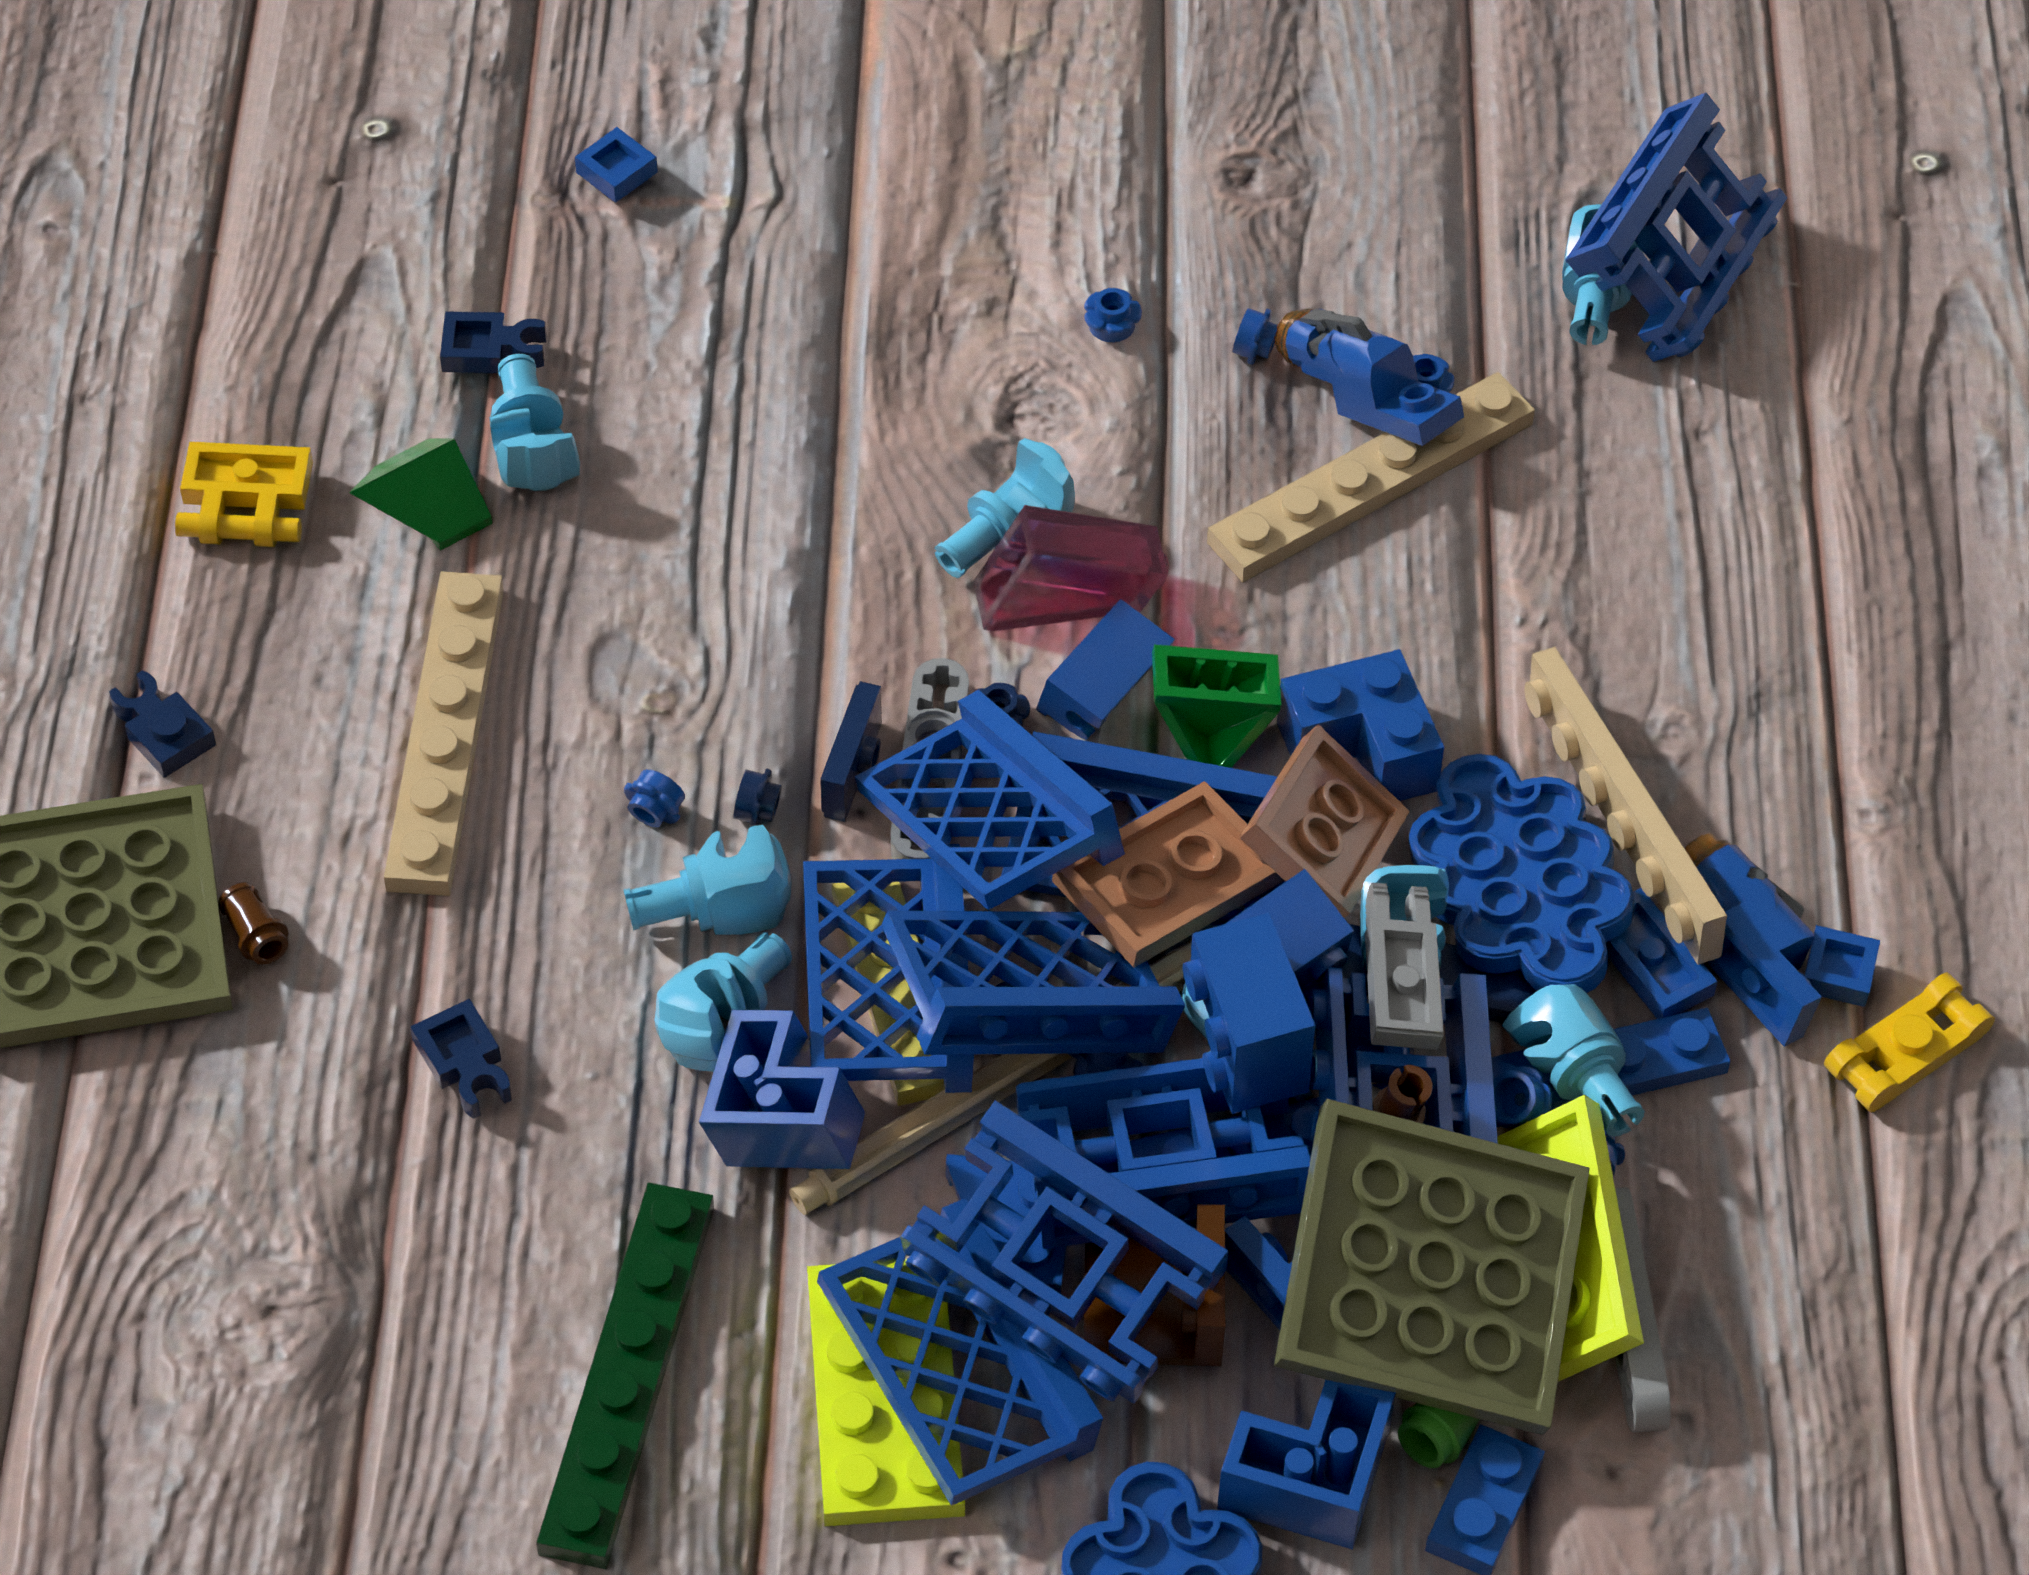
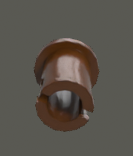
[218,882,289,965]
[1373,1065,1433,1124]

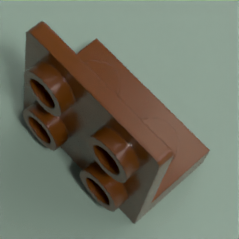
[1084,1204,1226,1367]

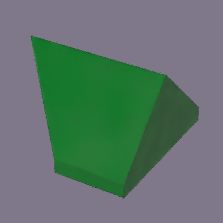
[349,438,493,551]
[1152,644,1282,768]

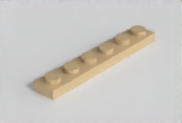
[1207,372,1535,583]
[384,571,504,896]
[1524,647,1727,965]

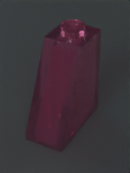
[973,505,1169,631]

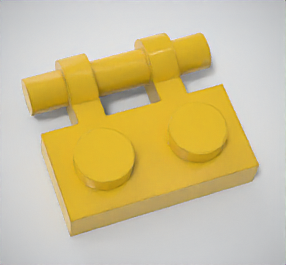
[175,442,313,547]

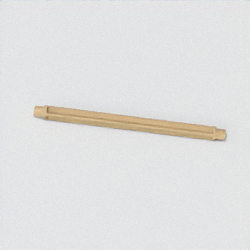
[789,939,1192,1215]

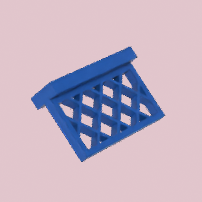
[855,690,1125,910]
[1001,731,1278,926]
[803,844,974,1093]
[881,911,1185,1055]
[817,1198,1103,1506]

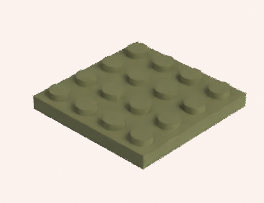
[0,784,233,1048]
[1274,1099,1590,1435]

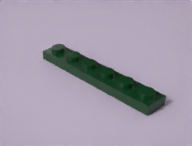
[536,1182,714,1570]

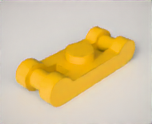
[1824,972,1995,1112]

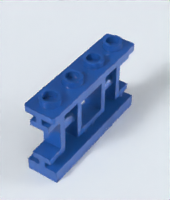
[1565,92,1787,362]
[1306,967,1498,1148]
[1016,1058,1311,1249]
[900,1100,1228,1403]

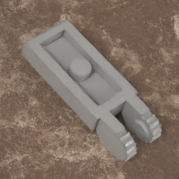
[1365,883,1443,1050]

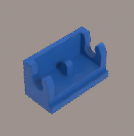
[1036,599,1175,740]

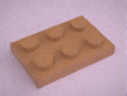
[1239,724,1410,918]
[1052,781,1284,968]

